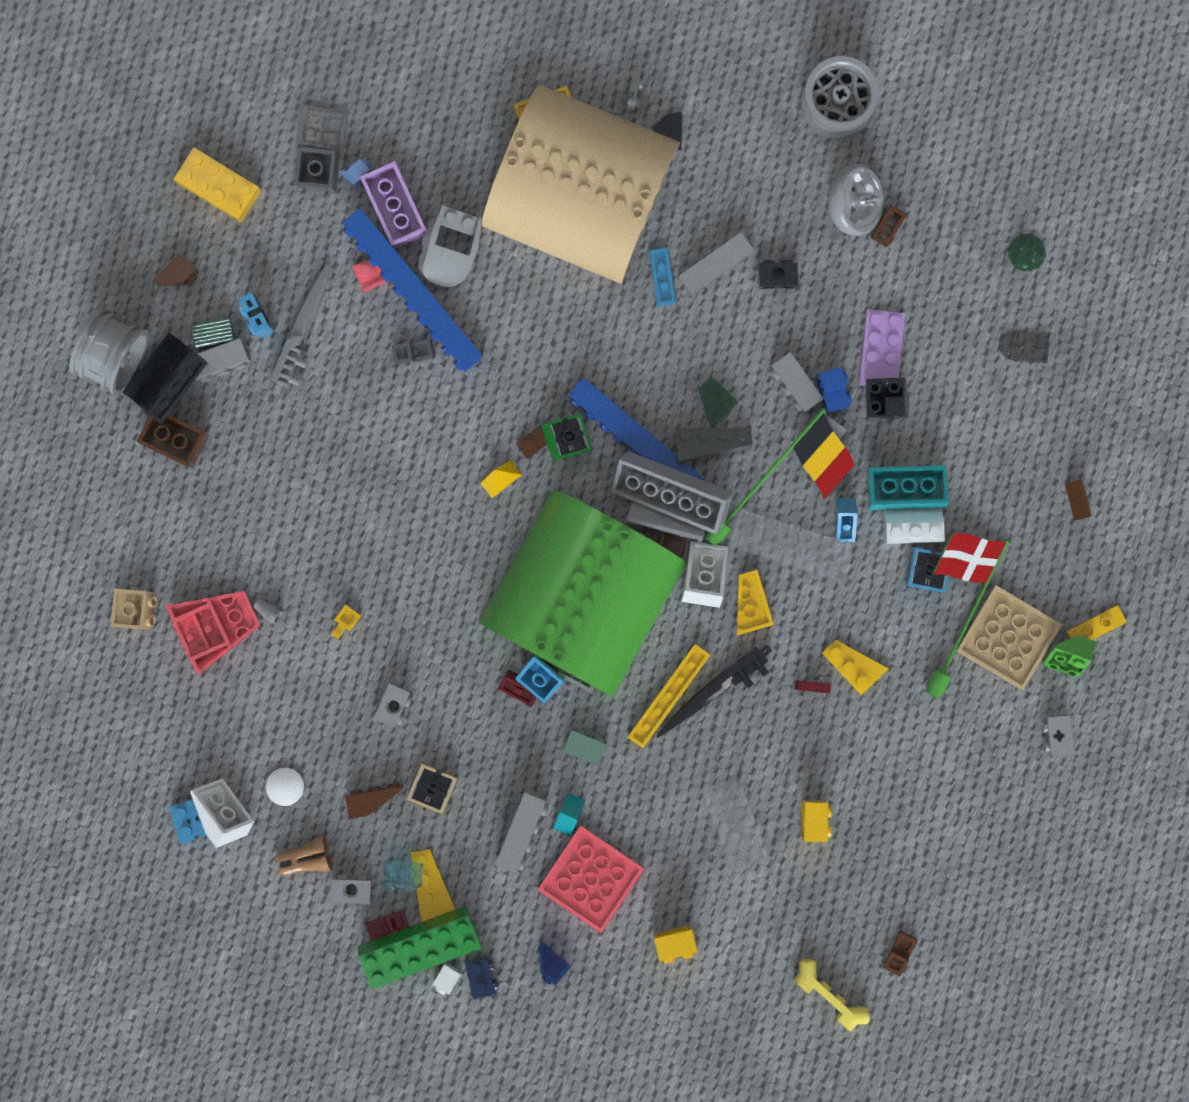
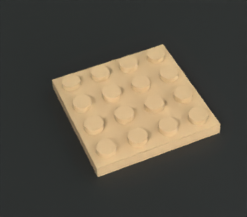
[956,585,1062,691]

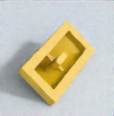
[481,460,522,498]

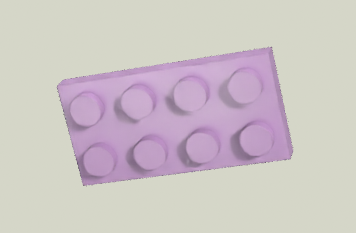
[859,309,905,386]

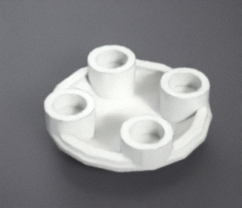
[266,767,304,806]

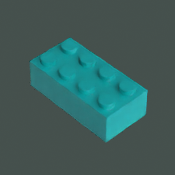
[867,465,949,511]

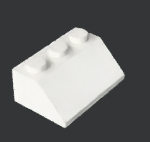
[883,509,945,544]

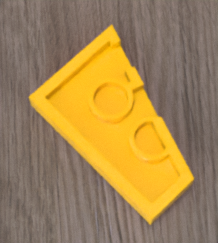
[737,570,774,636]
[822,640,889,695]

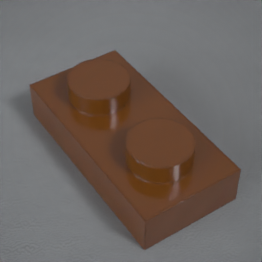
[516,421,547,459]

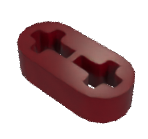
[794,680,831,694]

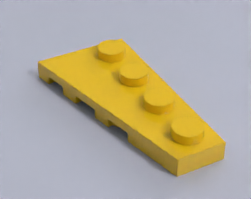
[411,849,456,922]

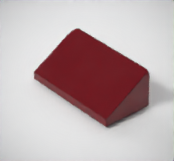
[498,670,537,707]

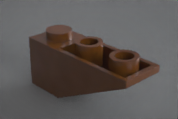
[345,782,404,819]

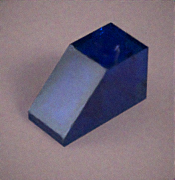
[538,941,571,986]

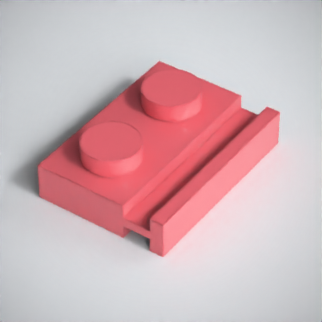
[352,260,386,292]

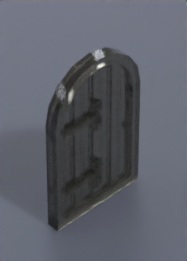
[999,330,1050,363]

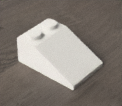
[682,541,728,608]
[190,778,254,848]

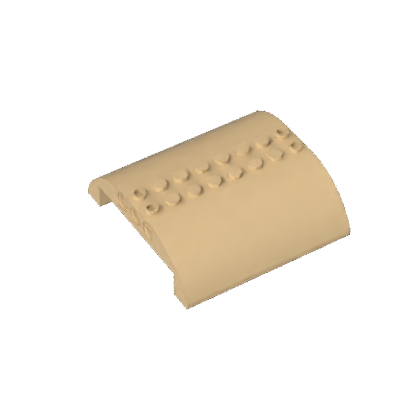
[481,84,680,284]

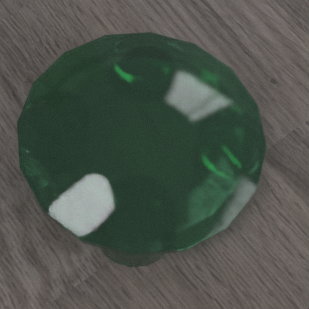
[1008,234,1046,272]

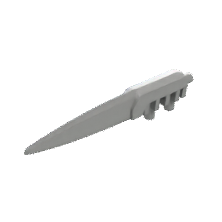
[270,262,331,395]

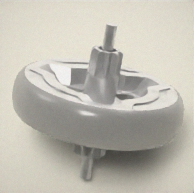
[828,164,884,236]

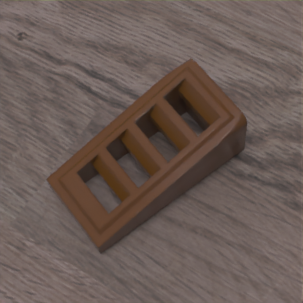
[871,204,907,247]

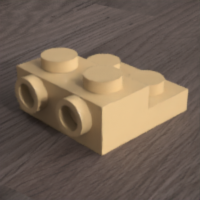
[110,588,158,630]

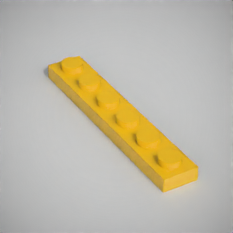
[627,644,710,748]

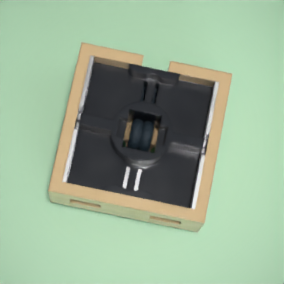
[407,763,458,814]

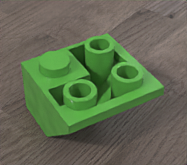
[1042,635,1096,678]

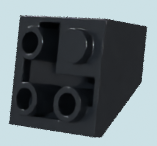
[866,377,909,419]

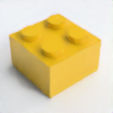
[801,800,832,842]
[654,925,698,963]

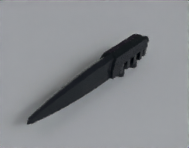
[656,645,772,738]

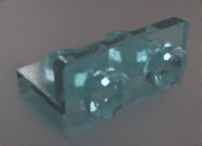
[379,859,423,892]

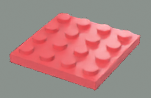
[537,825,645,933]

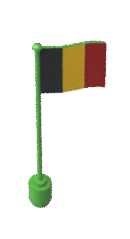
[704,408,854,546]

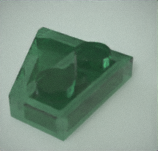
[698,376,739,428]

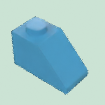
[835,498,858,542]

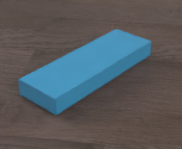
[649,247,676,307]

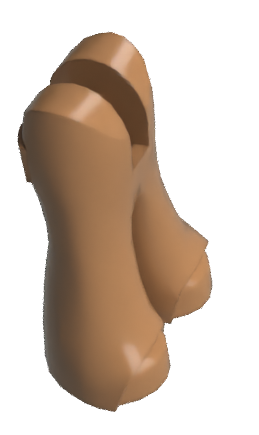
[274,835,333,875]

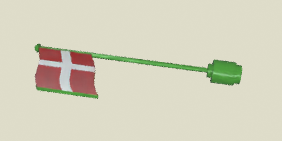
[925,533,1011,699]

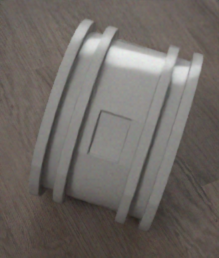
[801,56,879,139]
[69,308,150,396]

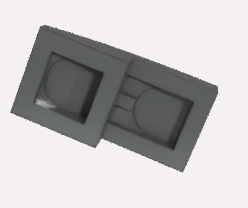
[392,339,435,365]

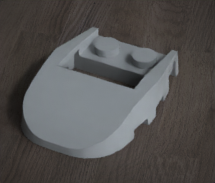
[418,204,482,287]

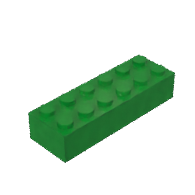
[358,905,481,989]

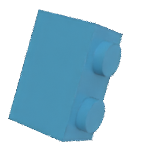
[515,655,565,704]

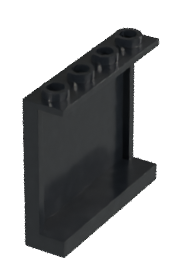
[122,332,209,424]

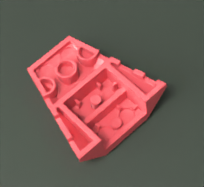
[165,591,260,676]

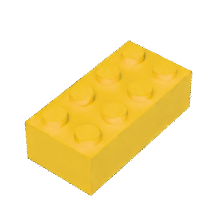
[173,147,262,223]

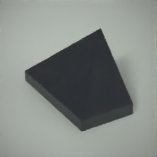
[653,112,682,151]

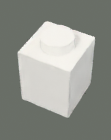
[433,962,462,995]

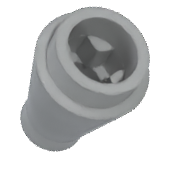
[253,598,283,624]

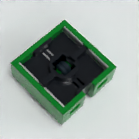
[541,413,592,462]

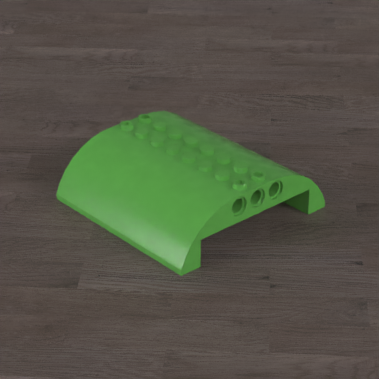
[479,489,687,697]

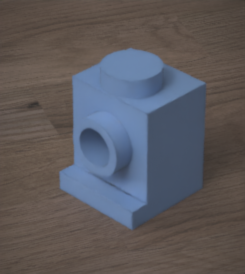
[341,158,371,189]

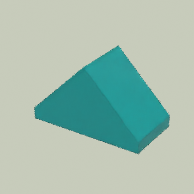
[553,793,586,836]

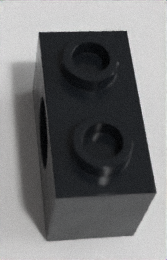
[758,260,798,289]

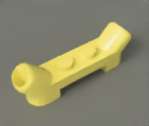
[793,959,870,1032]

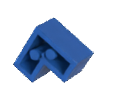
[816,367,852,414]

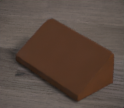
[1065,479,1091,520]

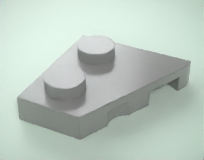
[627,71,644,114]

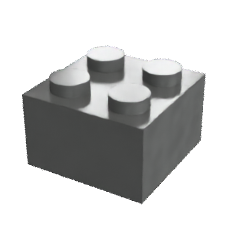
[294,147,340,192]

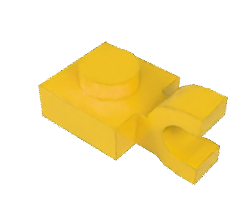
[331,604,361,639]

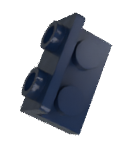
[465,956,499,1000]

